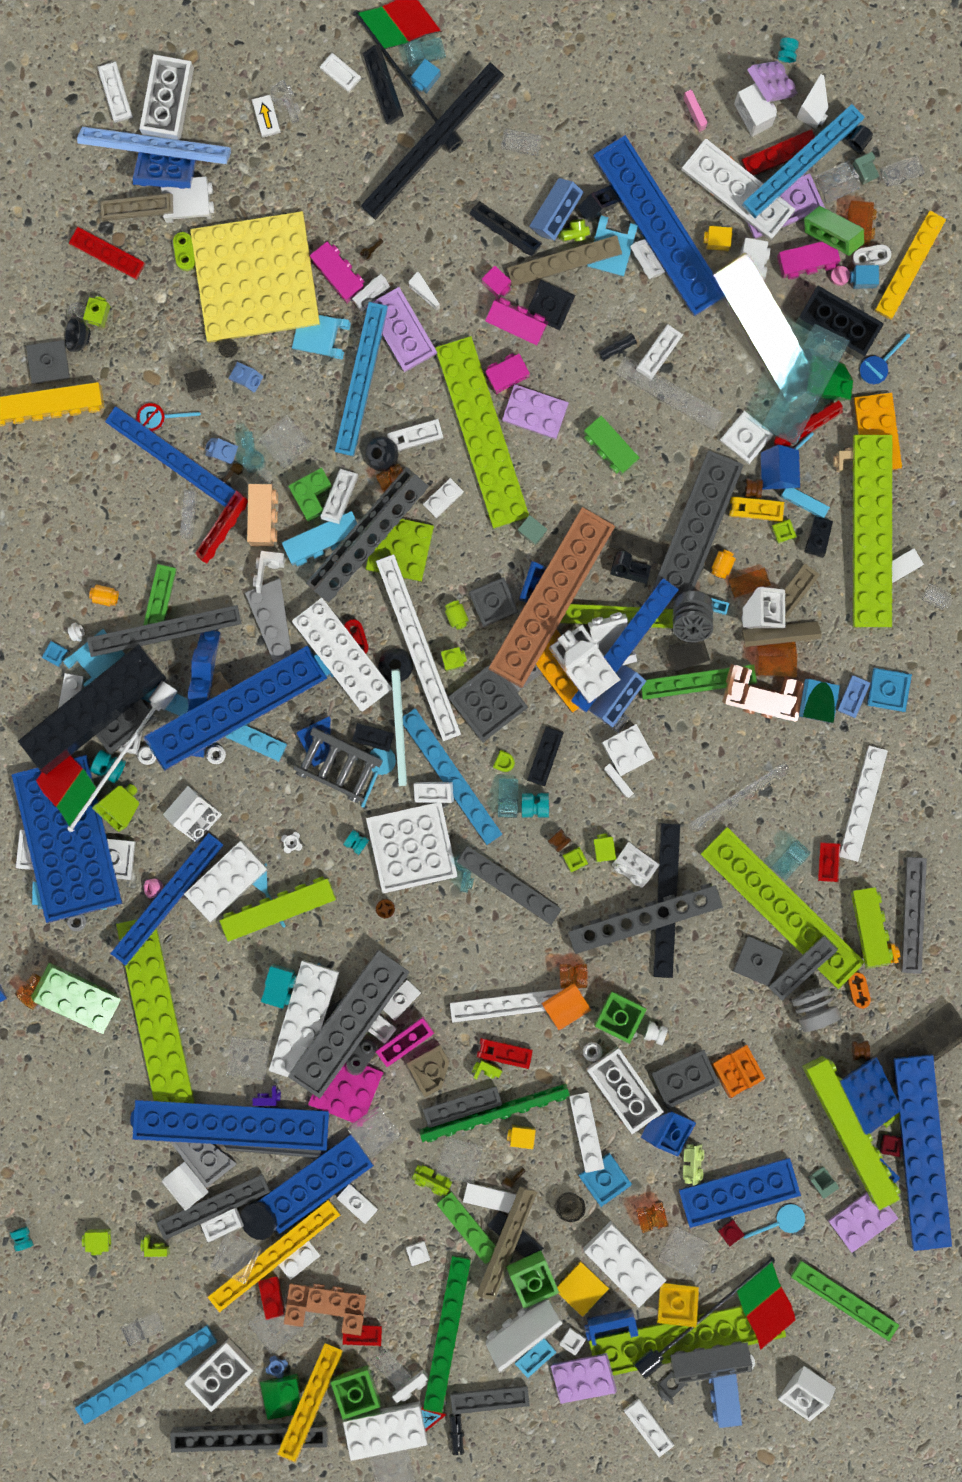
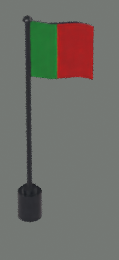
[353,0,464,153]
[633,1257,796,1379]

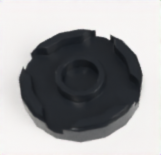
[240,1202,277,1240]

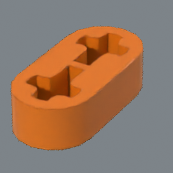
[848,972,871,1009]

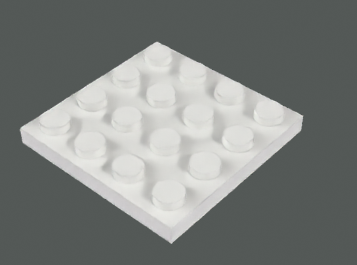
[366,803,458,893]

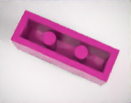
[310,241,364,304]
[777,242,841,280]
[485,297,549,345]
[376,1016,435,1067]

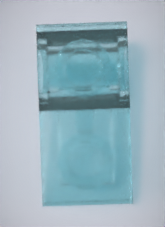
[404,37,446,67]
[241,431,266,473]
[498,779,518,818]
[771,839,811,881]
[455,854,474,893]

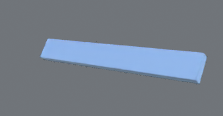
[77,127,231,164]

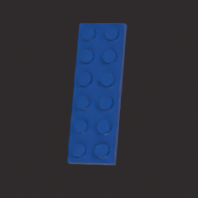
[257,1134,374,1234]
[679,1158,801,1228]

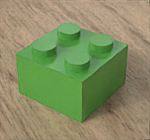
[594,991,647,1044]
[506,1251,559,1309]
[331,1365,381,1420]

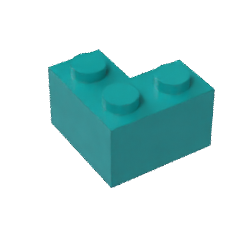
[261,964,297,1009]

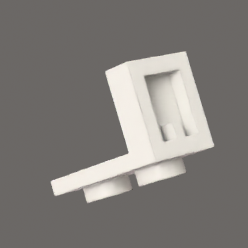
[253,551,285,593]

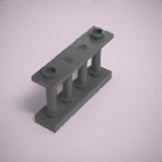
[293,726,383,803]

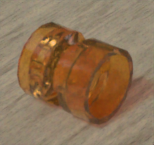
[375,464,403,493]
[560,964,588,989]
[15,973,41,1010]
[636,1202,669,1233]

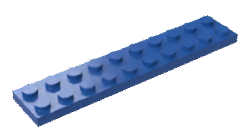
[593,135,727,316]
[144,646,327,771]
[893,1054,952,1251]
[132,1100,329,1151]

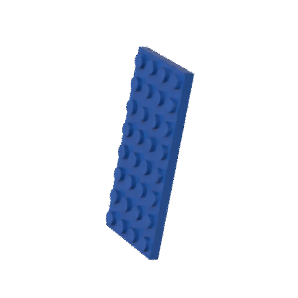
[12,755,123,923]

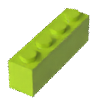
[851,887,893,969]

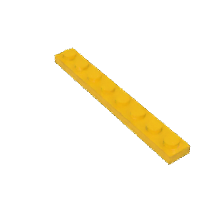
[207,1199,341,1313]

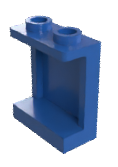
[584,1309,639,1345]

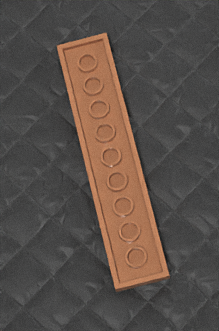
[489,507,615,688]

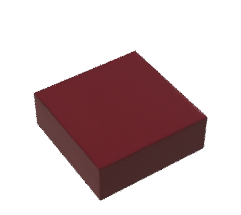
[880,1134,902,1157]

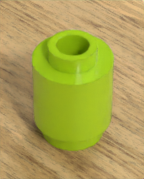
[445,600,469,630]

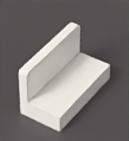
[162,1162,209,1210]

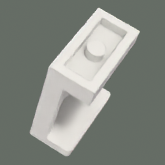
[161,177,214,223]
[588,613,637,665]

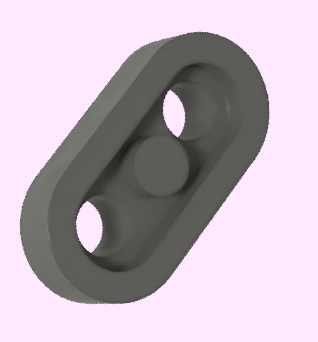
[346,1039,376,1075]

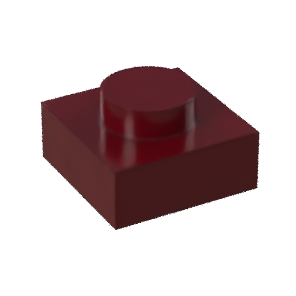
[717,1219,745,1247]

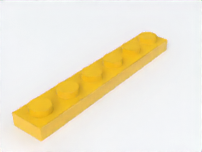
[875,211,946,320]
[277,1343,343,1463]

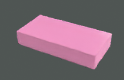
[683,90,707,132]

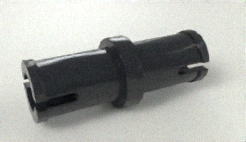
[598,333,637,362]
[449,1414,464,1455]

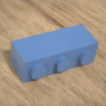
[529,178,584,241]
[589,665,646,727]
[708,1374,742,1428]

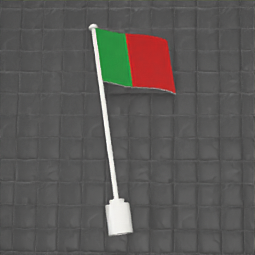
[36,681,178,832]

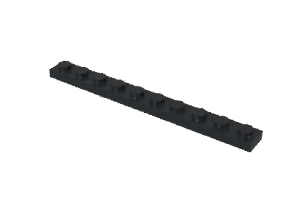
[361,62,505,220]

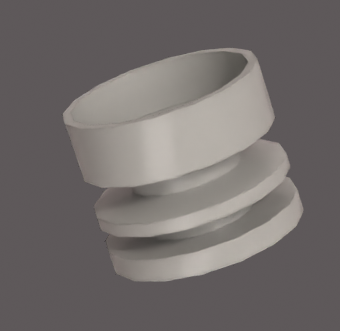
[792,987,841,1032]

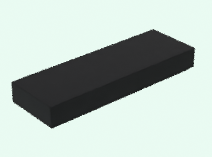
[527,726,564,787]
[487,1211,544,1258]

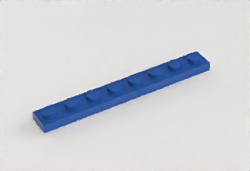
[105,406,236,507]
[571,578,679,713]
[110,833,224,966]

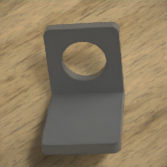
[657,1371,686,1405]

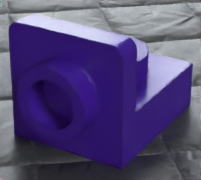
[253,1085,281,1106]

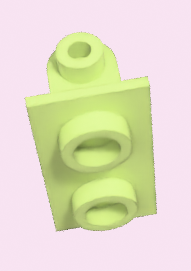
[683,1144,704,1185]

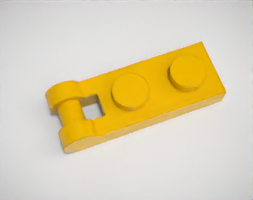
[729,497,784,522]

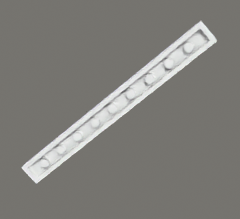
[376,555,461,741]

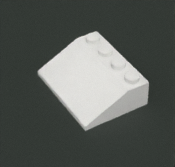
[486,1297,563,1372]

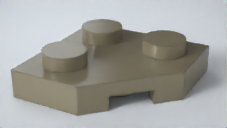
[406,1045,450,1097]

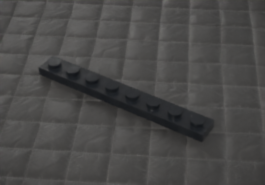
[653,823,681,978]

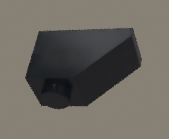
[577,185,621,223]

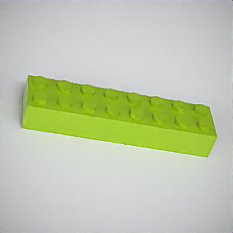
[802,1056,901,1210]

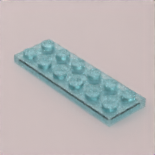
[761,324,850,445]

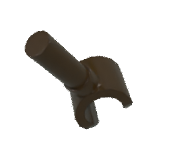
[360,238,384,261]
[222,463,245,483]
[501,1168,526,1189]

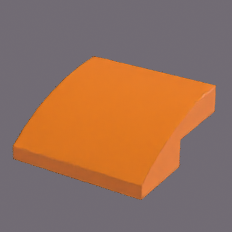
[541,983,591,1030]
[711,1045,765,1098]

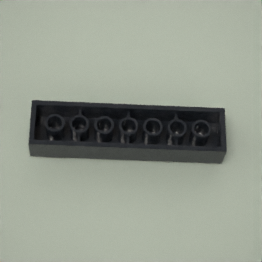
[17,644,166,775]

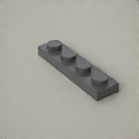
[769,935,838,1001]
[423,1086,502,1128]
[451,1385,530,1415]

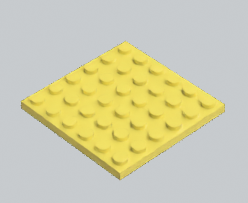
[190,211,320,343]

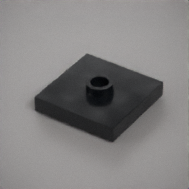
[528,279,576,331]

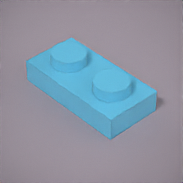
[515,1338,557,1378]

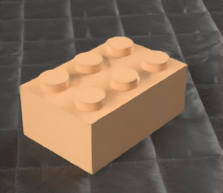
[247,484,278,547]

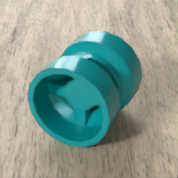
[777,38,799,63]
[343,829,369,855]
[9,1227,34,1252]

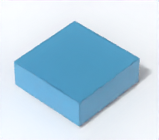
[41,641,69,667]

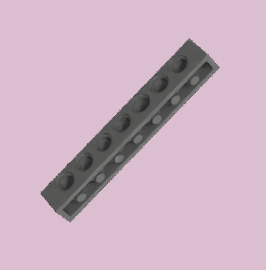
[306,467,429,603]
[568,883,723,954]
[170,1422,329,1453]

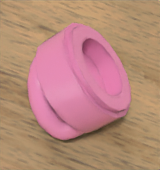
[830,266,850,286]
[144,879,164,899]

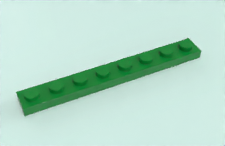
[419,1083,570,1143]
[423,1255,471,1413]

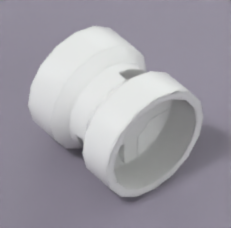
[643,1021,668,1046]

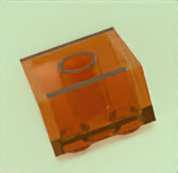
[756,642,797,678]

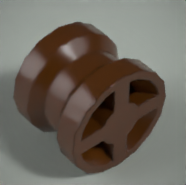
[745,478,763,498]
[548,829,571,852]
[376,899,395,919]
[852,1040,870,1061]

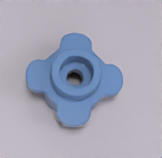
[266,1356,288,1378]

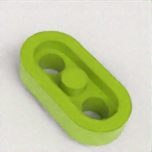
[173,232,195,271]

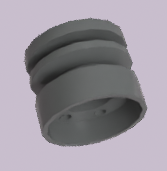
[673,591,713,642]

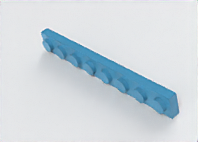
[742,104,865,219]
[335,302,388,457]
[403,708,502,845]
[75,1325,217,1425]

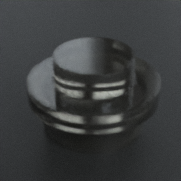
[219,339,238,358]

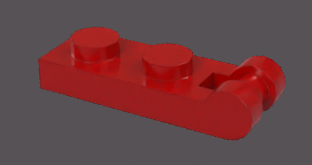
[476,1038,533,1069]

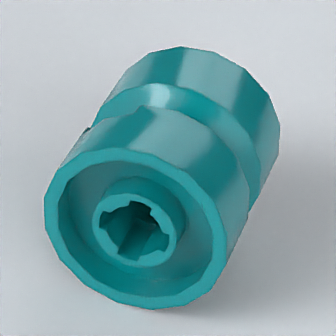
[90,749,126,783]
[522,793,549,818]

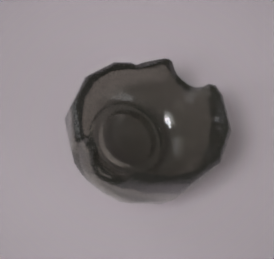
[554,1192,586,1222]

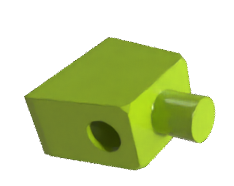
[92,784,139,832]

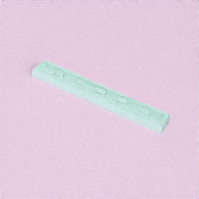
[392,669,407,786]

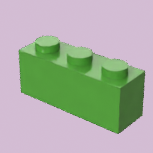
[804,206,864,256]
[583,415,640,476]

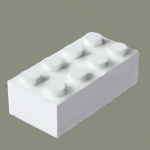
[140,55,194,140]
[184,841,269,922]
[586,1046,663,1134]
[584,1221,667,1307]
[343,1401,428,1461]

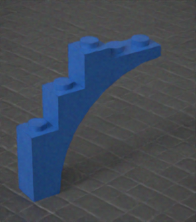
[187,631,221,758]

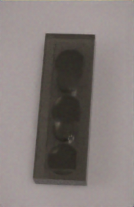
[608,529,669,566]

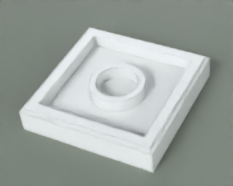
[720,411,774,465]

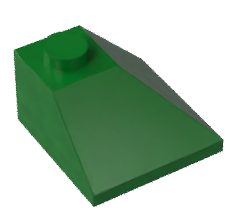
[806,356,853,401]
[260,1373,302,1420]

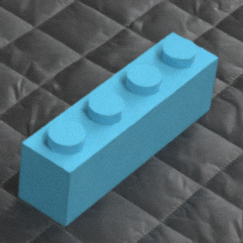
[282,511,357,567]

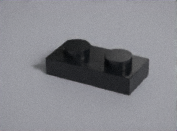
[352,723,394,752]

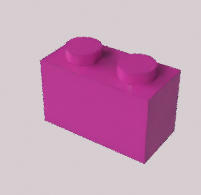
[485,353,530,394]

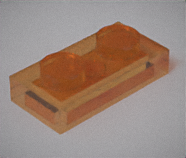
[728,567,771,598]

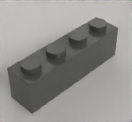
[671,1341,752,1384]

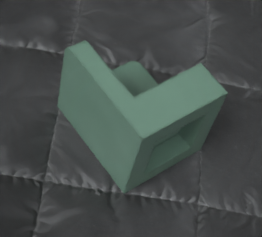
[852,152,879,185]
[517,516,548,546]
[808,1167,839,1199]

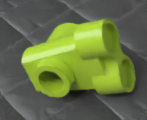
[558,219,590,241]

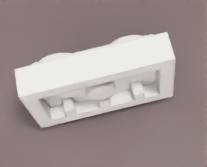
[612,842,659,888]

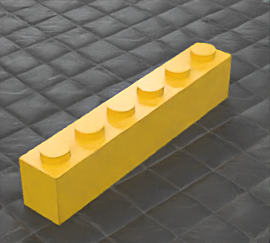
[0,382,105,427]

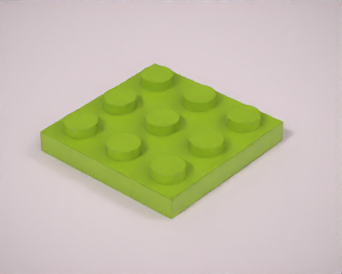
[366,519,434,582]

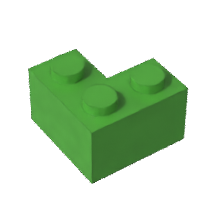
[288,468,332,522]

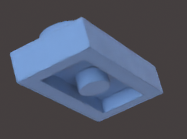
[837,675,870,718]

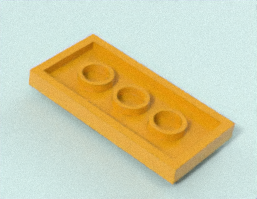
[853,393,902,470]
[536,629,579,713]

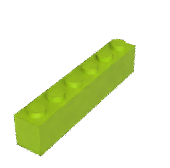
[219,876,337,942]

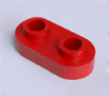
[344,619,369,654]

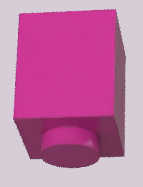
[482,265,511,299]

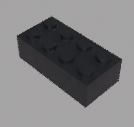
[796,285,884,361]

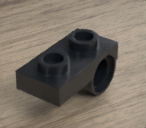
[841,125,873,154]
[804,516,833,558]
[610,551,651,584]

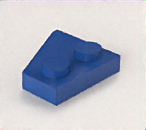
[296,716,331,767]

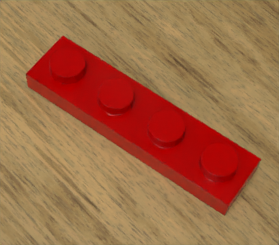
[741,129,815,176]
[69,227,145,281]
[774,400,843,447]
[195,490,248,564]

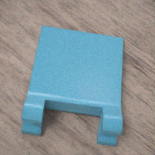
[587,215,638,276]
[292,315,351,360]
[63,629,125,687]

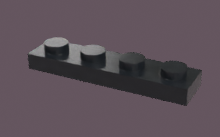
[362,45,404,125]
[469,201,542,257]

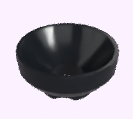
[65,317,91,352]
[365,436,399,471]
[378,648,413,682]

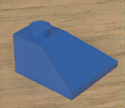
[641,1112,696,1157]

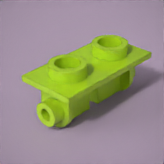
[411,1165,452,1196]

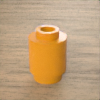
[711,549,736,579]
[89,584,119,607]

